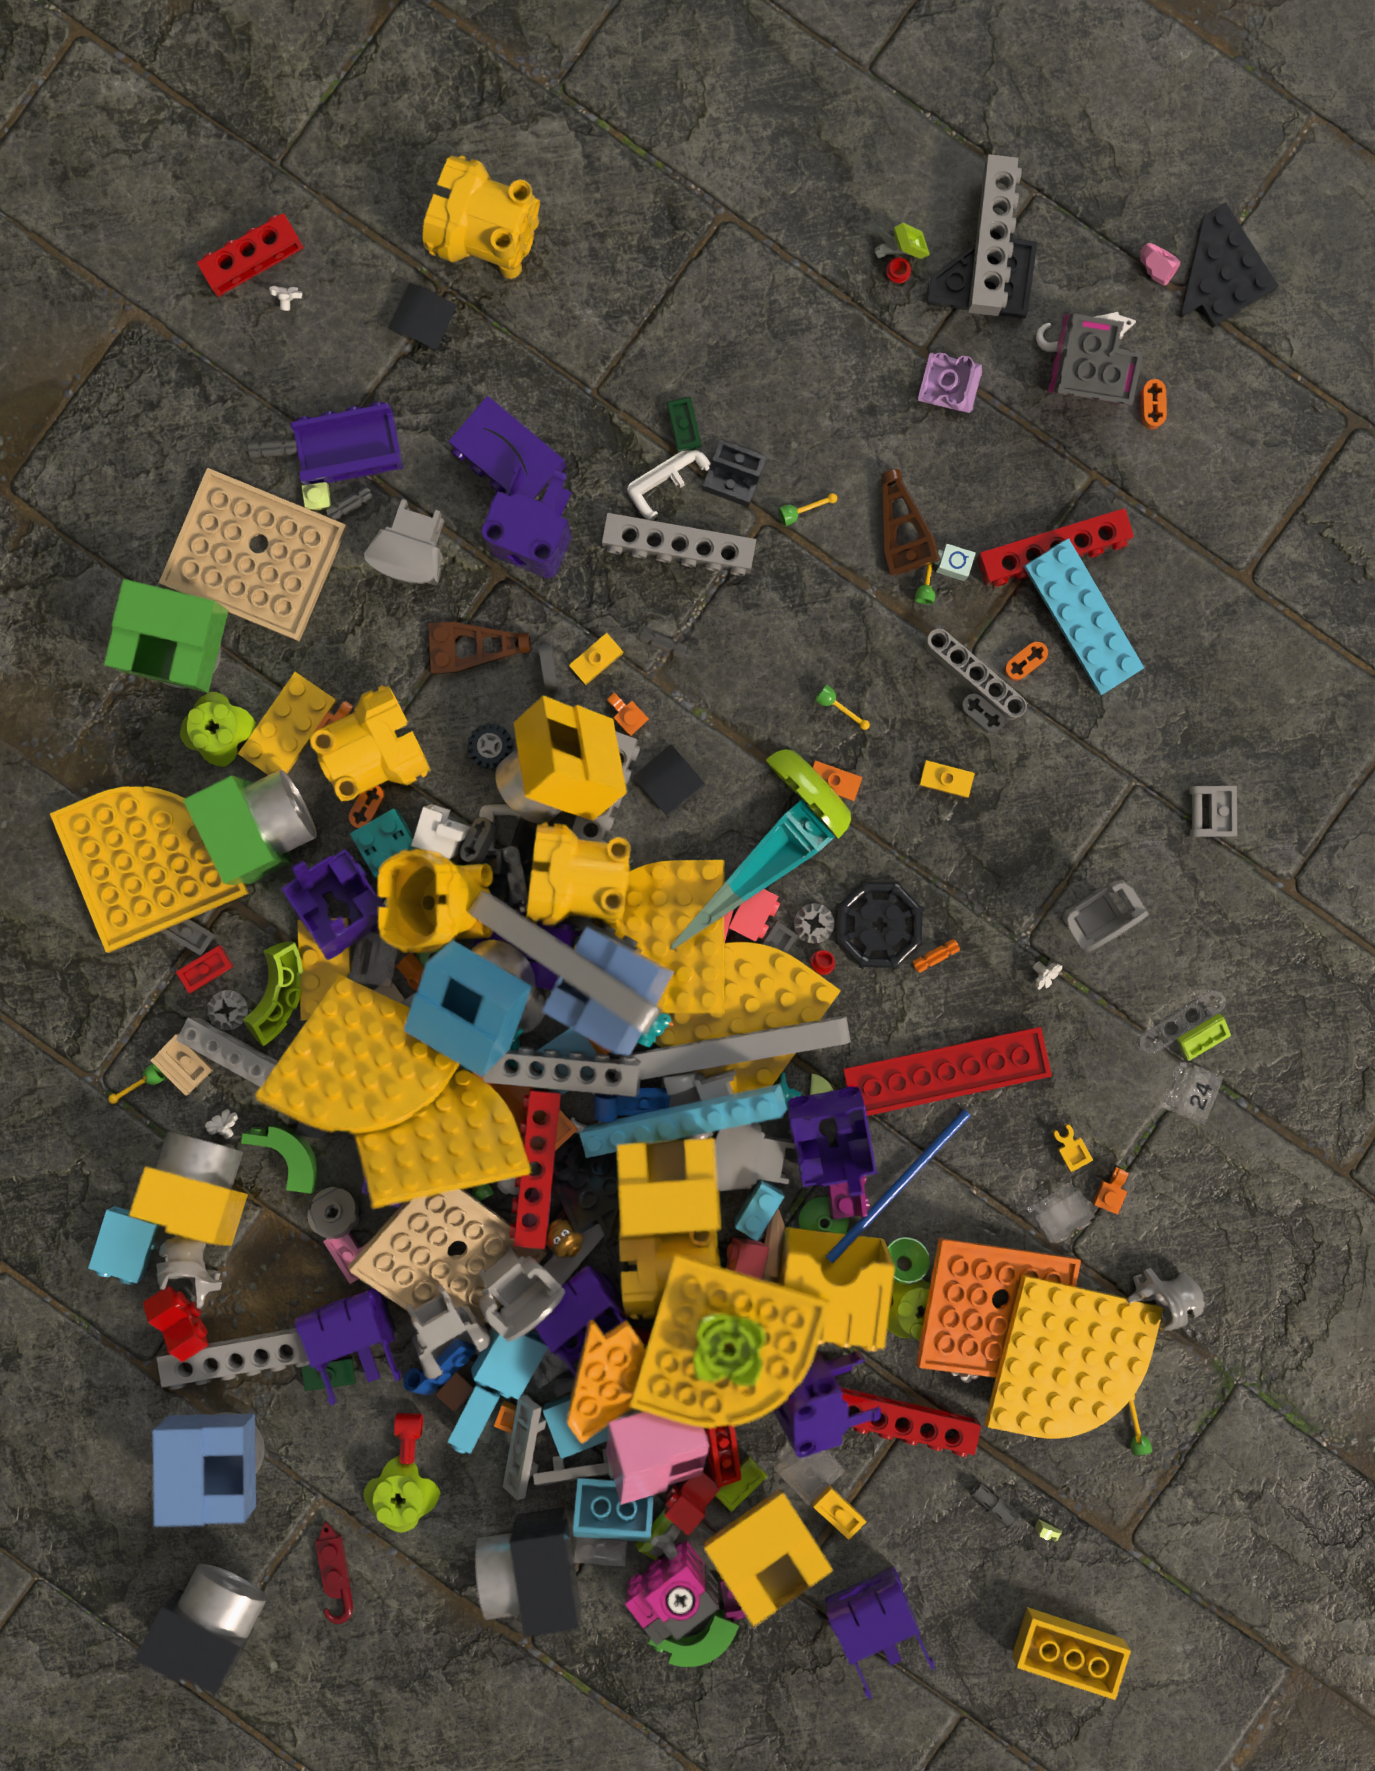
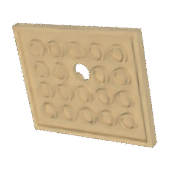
[159,468,347,642]
[348,1189,547,1324]

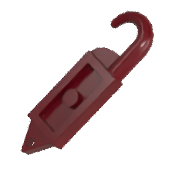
[315,1521,353,1624]

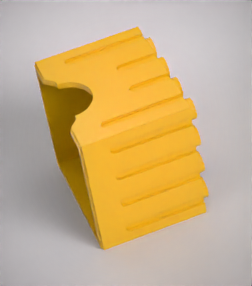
[778,1227,895,1351]

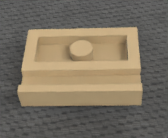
[150,1034,214,1096]

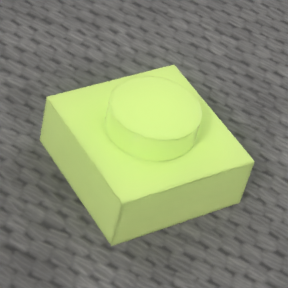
[302,482,331,511]

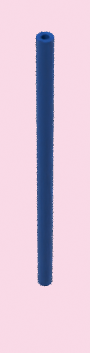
[826,1109,971,1263]

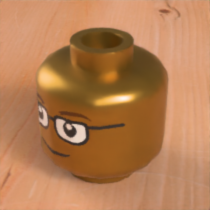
[546,1219,583,1258]

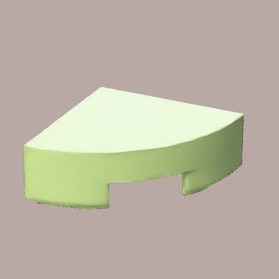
[810,1074,833,1095]
[1035,1519,1062,1541]

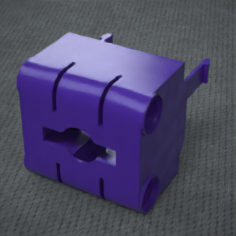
[482,465,572,578]
[281,849,385,960]
[788,1086,877,1196]
[534,1265,642,1377]
[295,1287,401,1406]
[773,1348,881,1458]
[825,1566,934,1699]

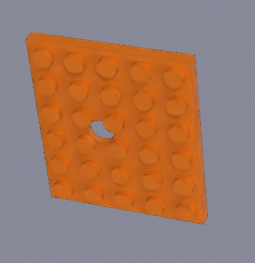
[916,1238,1081,1377]

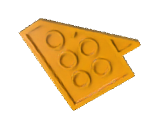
[566,1320,647,1443]

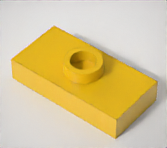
[569,633,623,685]
[919,760,975,798]
[812,1485,866,1540]

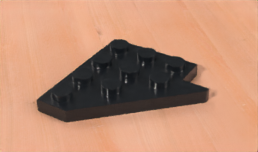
[1180,202,1279,328]
[927,217,1038,319]
[552,1151,621,1241]

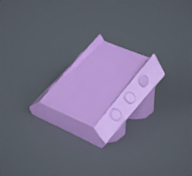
[918,353,982,413]

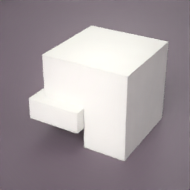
[411,804,471,859]

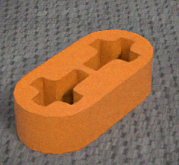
[1141,379,1167,430]
[1004,642,1048,681]
[349,785,385,828]

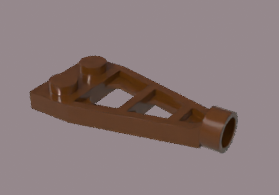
[881,469,940,577]
[428,622,531,674]

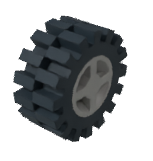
[467,723,514,770]

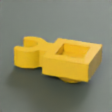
[1053,1123,1093,1172]

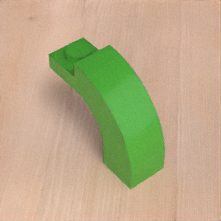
[241,1124,318,1193]
[648,1608,739,1667]

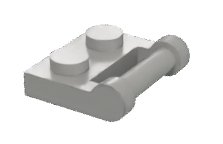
[1189,786,1237,837]

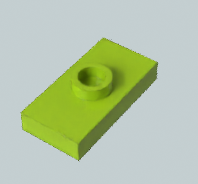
[1177,1013,1231,1061]
[715,1456,768,1512]

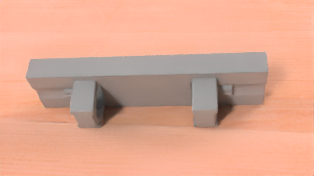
[503,1395,546,1500]
[533,1449,609,1486]

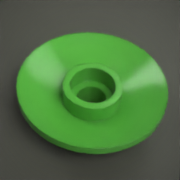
[799,1196,849,1234]

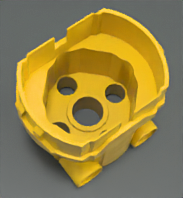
[423,156,540,279]
[308,685,431,802]
[526,822,630,926]
[378,849,493,953]
[619,1222,721,1320]

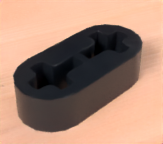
[553,1133,585,1181]

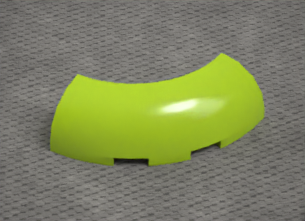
[766,749,851,839]
[242,942,303,1046]

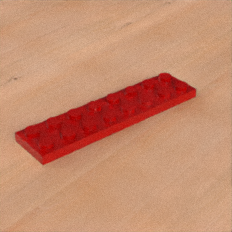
[843,1026,1052,1116]

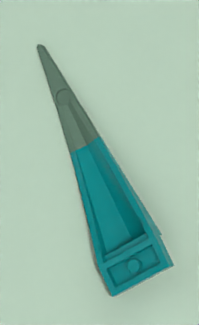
[670,800,835,950]

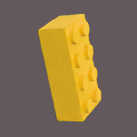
[1012,1607,1131,1700]

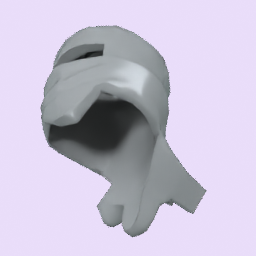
[156,1235,222,1308]
[1127,1268,1205,1332]

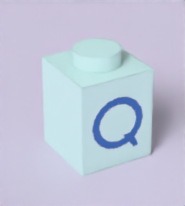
[934,544,976,581]

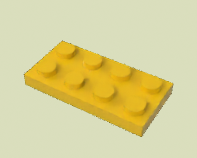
[238,672,338,775]
[298,918,352,1020]

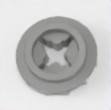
[794,903,834,944]
[207,990,248,1030]

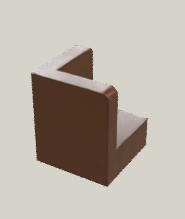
[436,1368,474,1412]

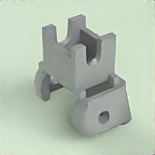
[364,499,444,585]
[1062,880,1149,954]
[661,1069,736,1140]
[715,1122,795,1191]
[479,1245,565,1342]
[406,1284,492,1379]

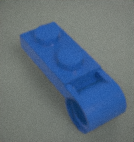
[594,1088,670,1122]
[403,1339,477,1396]

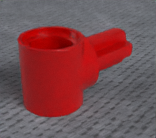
[394,1413,423,1464]

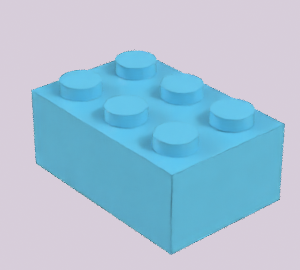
[573,1478,653,1542]

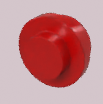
[886,258,911,284]
[810,950,835,975]

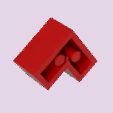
[143,1286,208,1362]
[664,1466,721,1536]

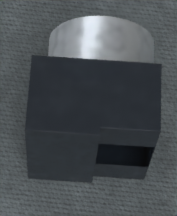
[476,1507,582,1637]
[134,1564,267,1695]

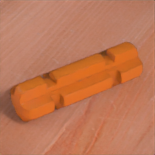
[912,939,960,973]

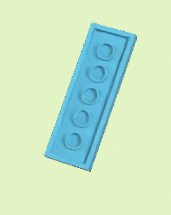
[1023,538,1144,695]

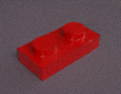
[176,945,234,993]

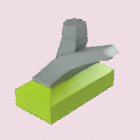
[875,223,930,259]
[635,1509,681,1560]

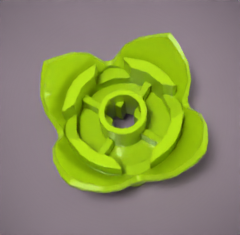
[180,692,256,767]
[887,1279,930,1342]
[693,1314,765,1386]
[363,1455,441,1533]

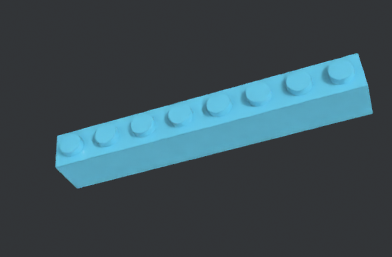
[579,1084,787,1158]

